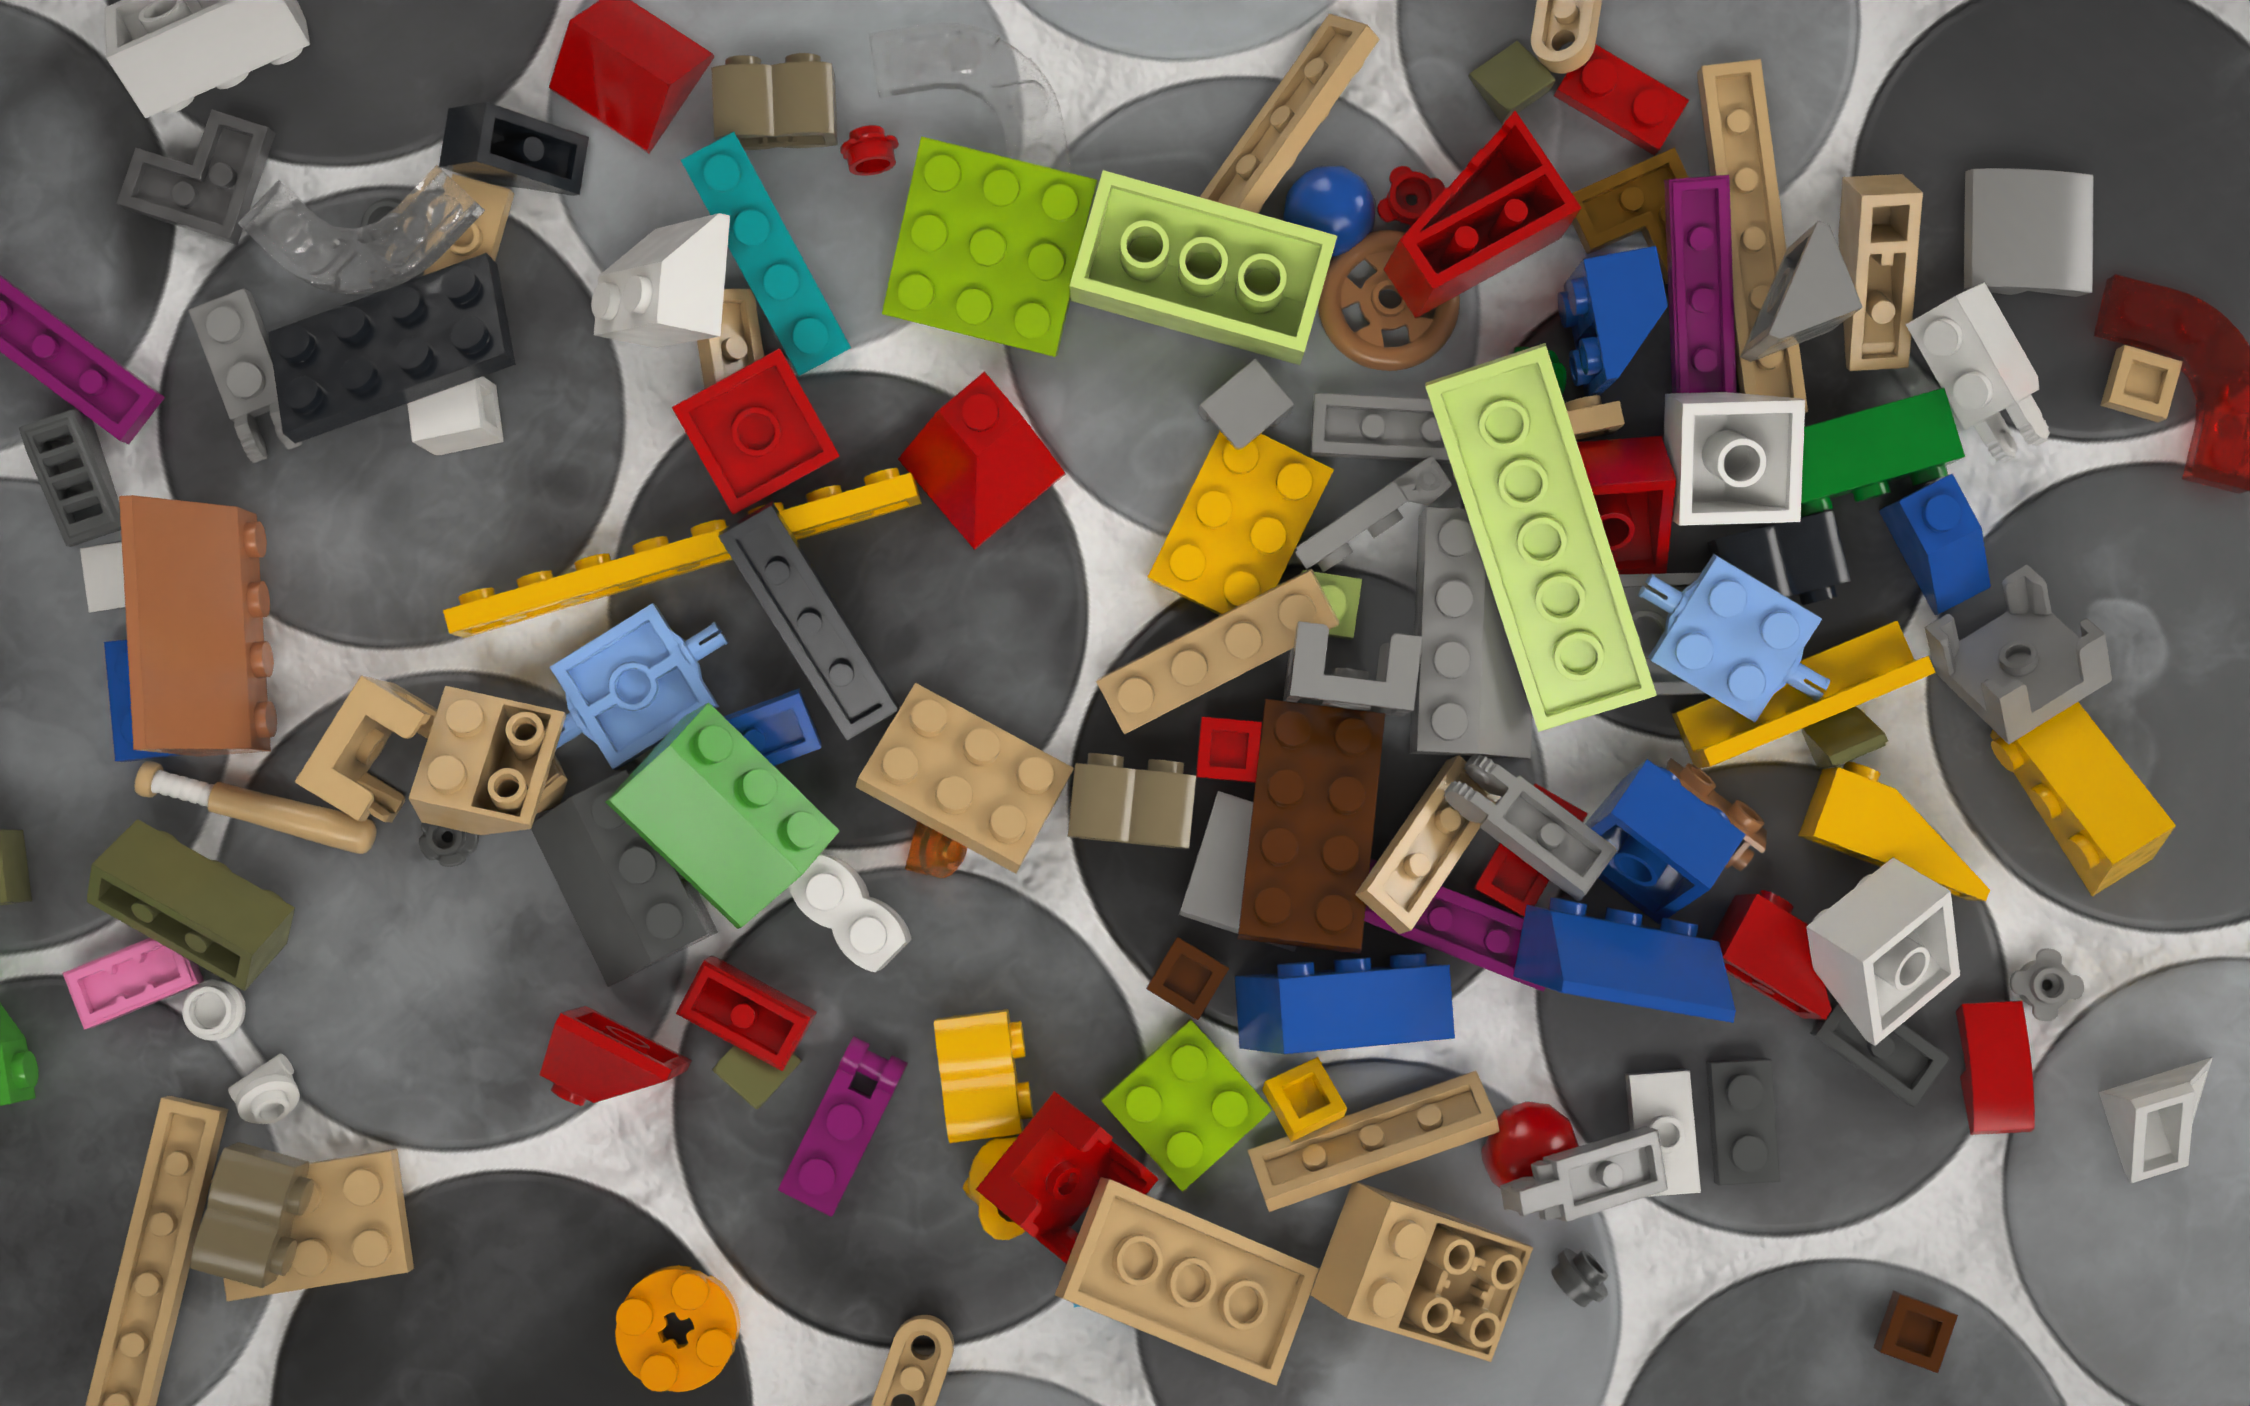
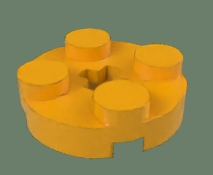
[615,1265,741,1392]

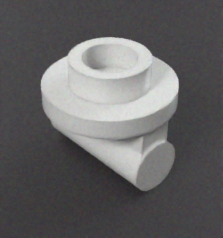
[228,1053,300,1124]

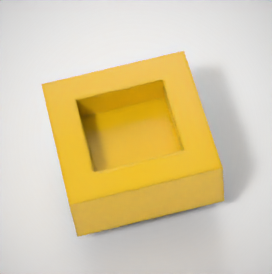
[1262,1057,1347,1142]

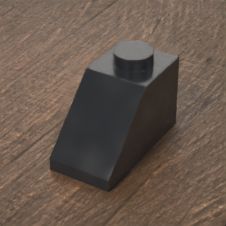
[439,102,589,196]

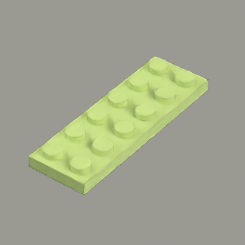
[1425,343,1657,732]

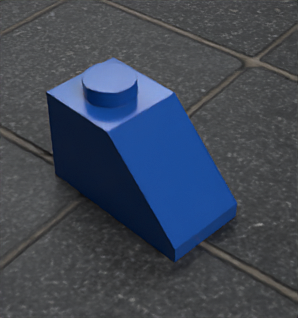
[1878,473,1991,615]

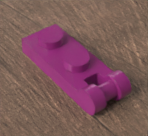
[778,1036,908,1217]

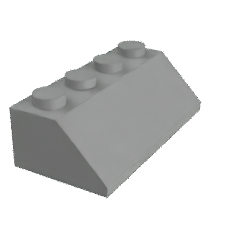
[1409,507,1532,759]

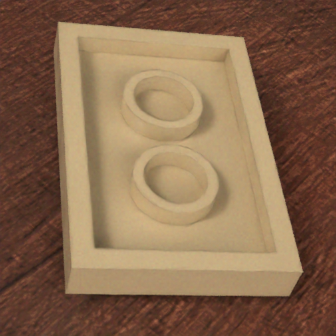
[856,683,1074,874]
[210,1149,414,1301]

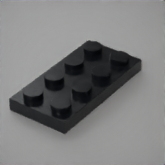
[268,253,516,444]

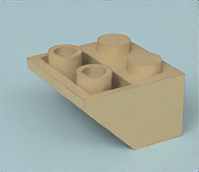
[409,686,566,835]

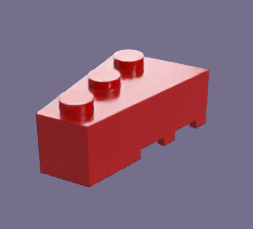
[1383,110,1582,318]

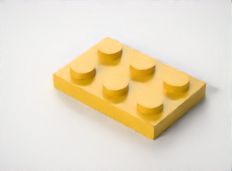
[1147,431,1334,615]

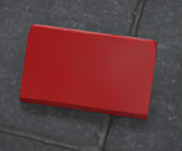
[676,956,817,1072]

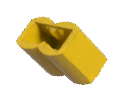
[934,1009,1033,1143]

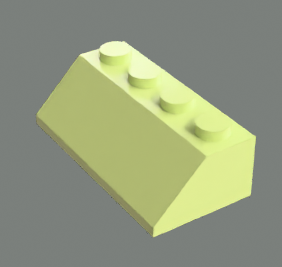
[1069,170,1337,365]

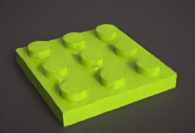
[882,136,1098,357]

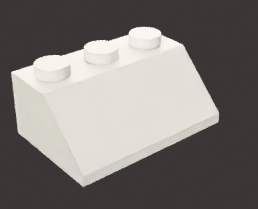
[105,0,310,118]

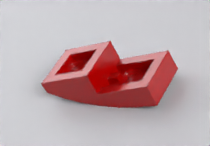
[1956,1001,2035,1135]

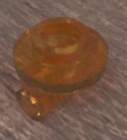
[905,821,967,878]

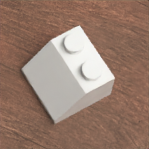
[591,213,730,348]
[1664,392,1805,526]
[1806,857,1960,1046]

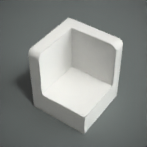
[407,376,504,455]

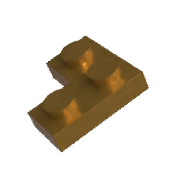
[1572,147,1689,284]

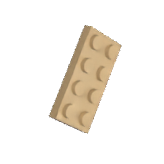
[1055,1177,1319,1386]

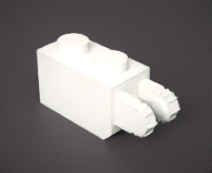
[1906,282,2050,463]

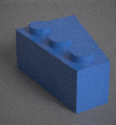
[1234,953,1455,1054]

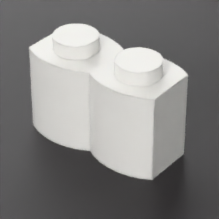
[789,855,912,972]

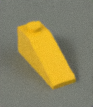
[1798,761,1990,901]

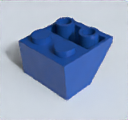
[1558,246,1668,397]

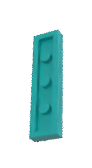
[681,132,851,376]

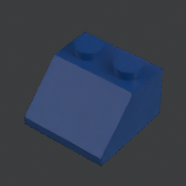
[1585,759,1746,924]

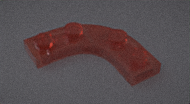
[2093,274,2250,494]

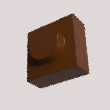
[1146,936,1229,1020]
[1873,1290,1958,1373]

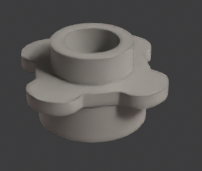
[2010,948,2084,1021]

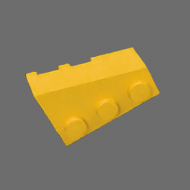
[1990,702,2176,897]

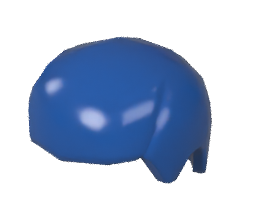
[1283,166,1376,257]

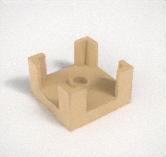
[295,675,437,823]

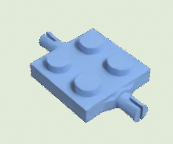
[1638,554,1830,722]
[550,603,728,770]

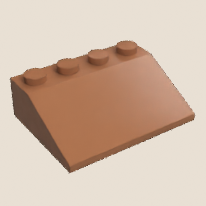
[119,495,277,757]

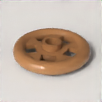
[1318,230,1460,371]

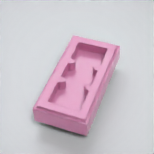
[62,938,204,1030]

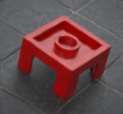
[672,348,840,515]
[975,1091,1159,1264]

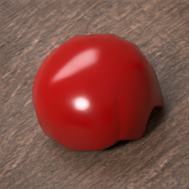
[1481,1101,1579,1188]

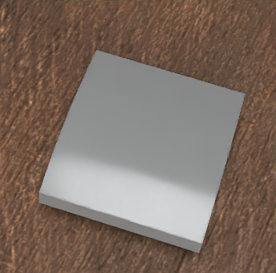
[1964,168,2093,297]
[1179,791,1297,952]

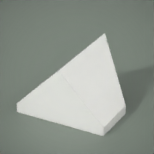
[2099,1057,2213,1183]

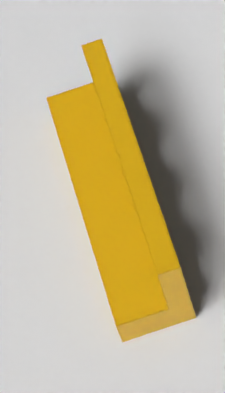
[1672,621,1936,768]

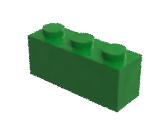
[1801,388,1965,518]

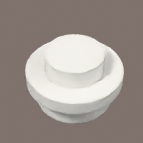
[182,979,246,1041]

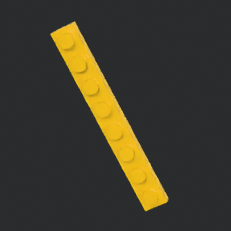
[443,468,922,638]

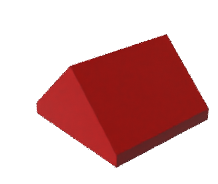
[549,0,714,154]

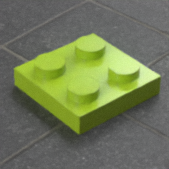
[1101,1018,1272,1192]

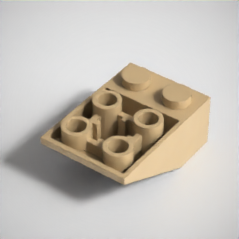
[1310,1182,1533,1362]

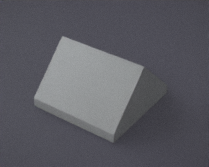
[1740,221,1863,362]

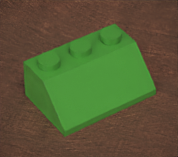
[605,702,840,929]

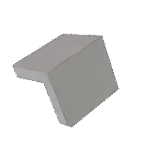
[1198,358,1294,450]

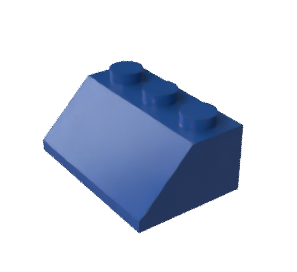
[1513,897,1736,1023]

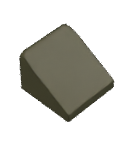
[1468,41,1556,124]
[1802,706,1888,768]
[712,1046,803,1110]

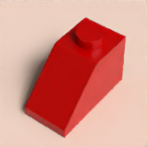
[1711,890,1832,1020]

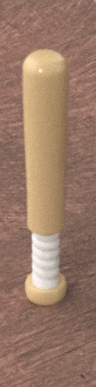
[135,761,377,854]

